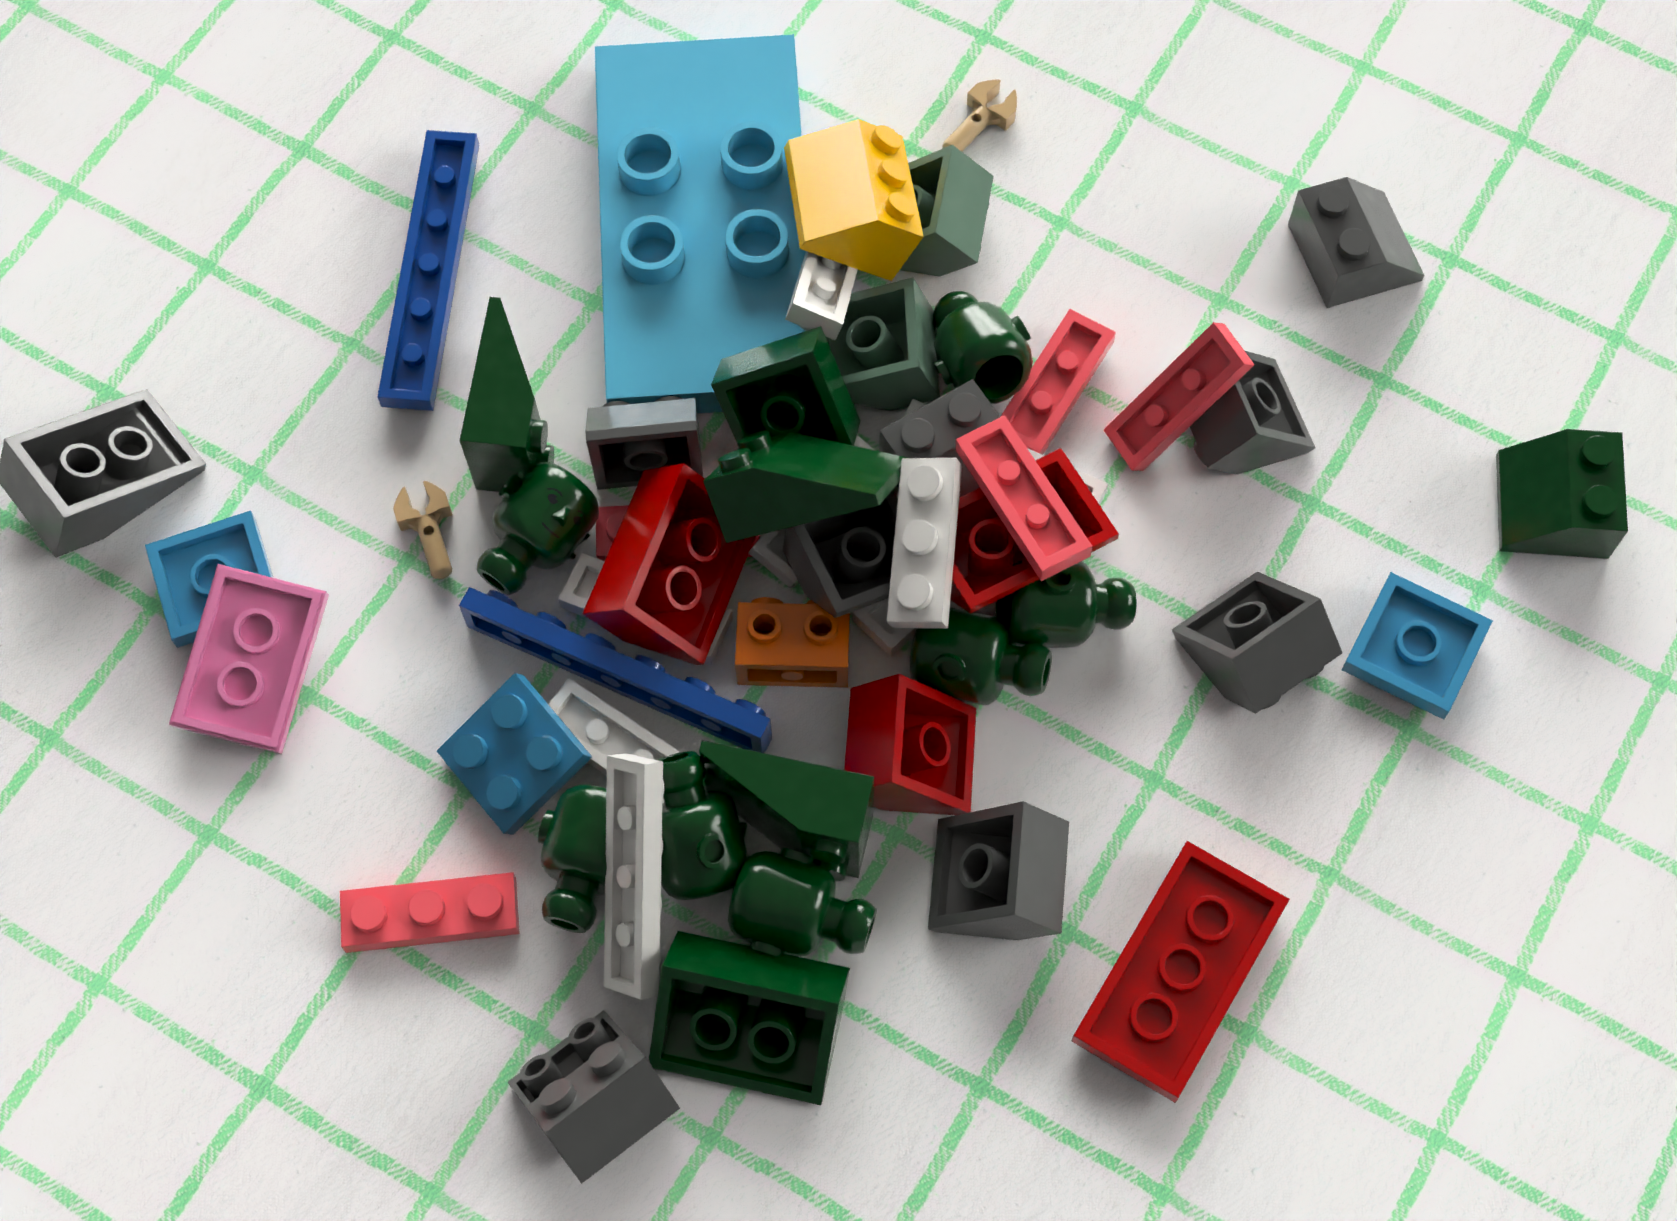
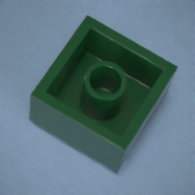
[711,326,861,446]

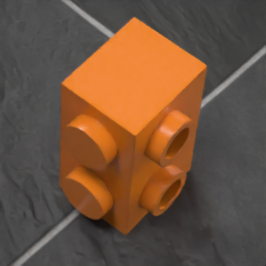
[735,597,850,688]

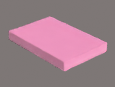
[169,564,329,754]

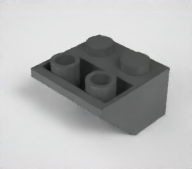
[508,1010,680,1184]

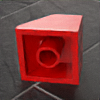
[844,674,977,815]

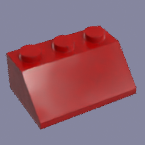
[951,448,1119,614]
[582,463,755,665]

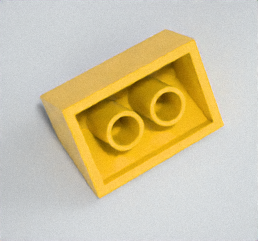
[784,119,924,281]

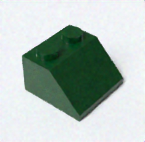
[1496,429,1628,559]

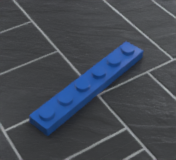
[377,130,480,411]
[459,587,772,753]

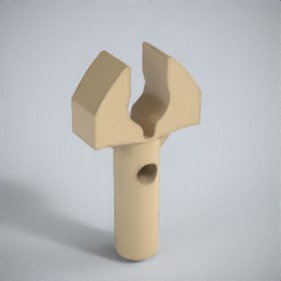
[942,79,1017,152]
[393,481,453,579]

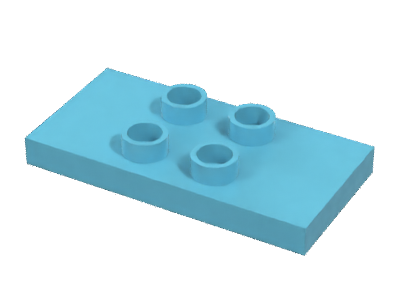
[595,34,806,414]

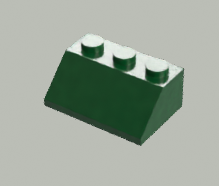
[648,931,850,1105]

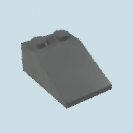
[0,389,206,558]

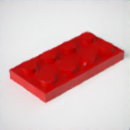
[1071,841,1290,1103]

